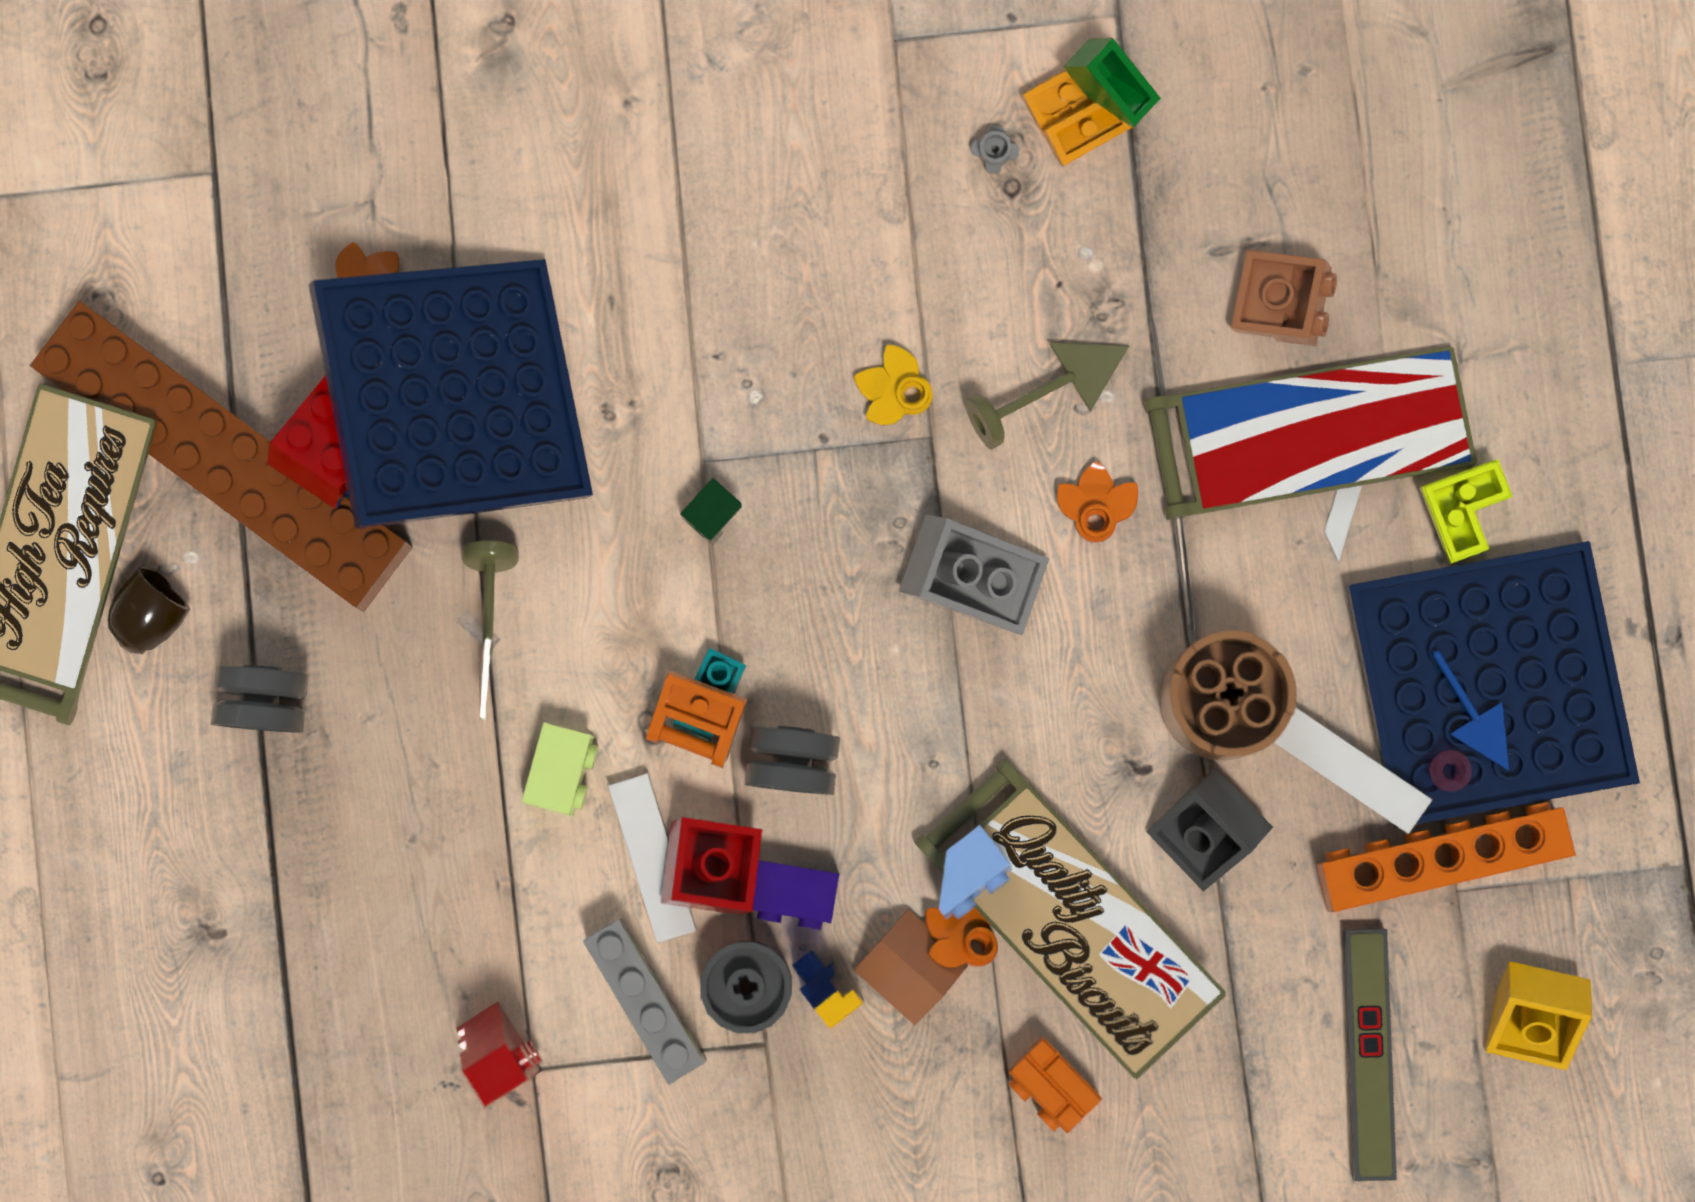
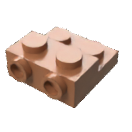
[1231,250,1337,346]

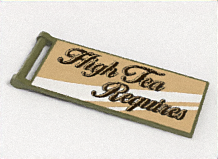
[0,384,157,725]

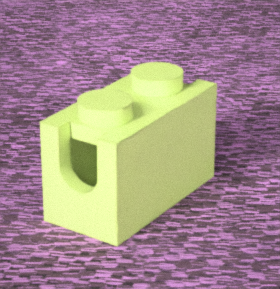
[521,722,599,816]

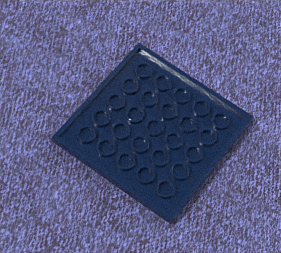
[308,259,593,529]
[1346,541,1640,828]

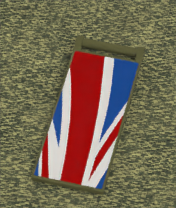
[1144,346,1477,520]

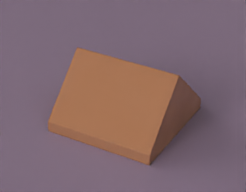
[853,909,968,1025]

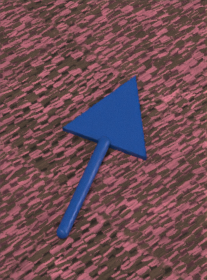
[1432,650,1509,771]

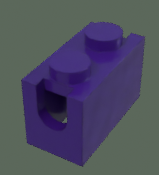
[753,860,840,930]

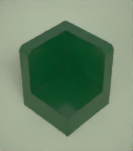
[680,478,742,545]

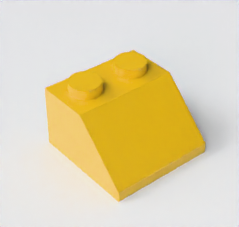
[1485,961,1592,1070]

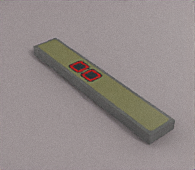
[1344,929,1397,1181]

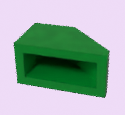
[1063,38,1161,127]

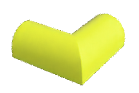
[1420,459,1513,564]

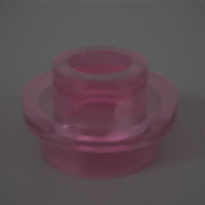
[1429,750,1472,792]

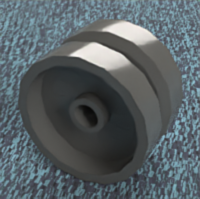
[211,665,308,733]
[744,726,840,795]
[700,941,792,1033]

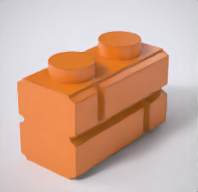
[1007,1036,1103,1133]

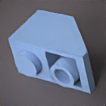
[939,825,1012,919]

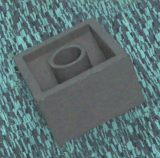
[1146,767,1273,892]

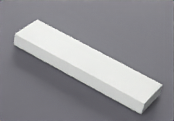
[1274,707,1433,834]
[608,773,697,943]

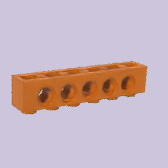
[1316,801,1576,912]

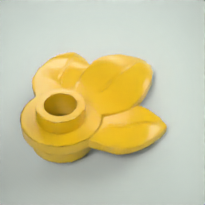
[854,345,933,426]

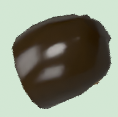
[108,566,190,654]

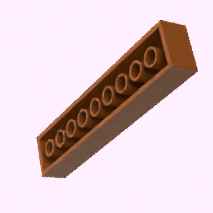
[29,300,413,612]

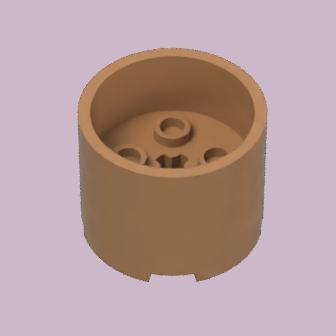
[1160,630,1297,761]

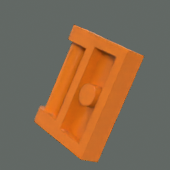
[646,671,748,768]

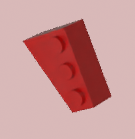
[456,1002,542,1108]

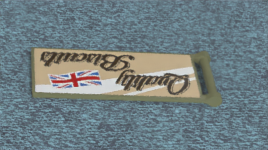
[914,758,1226,1079]

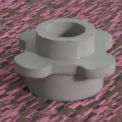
[971,126,1019,174]

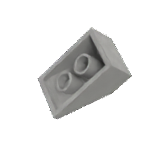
[899,514,1049,635]

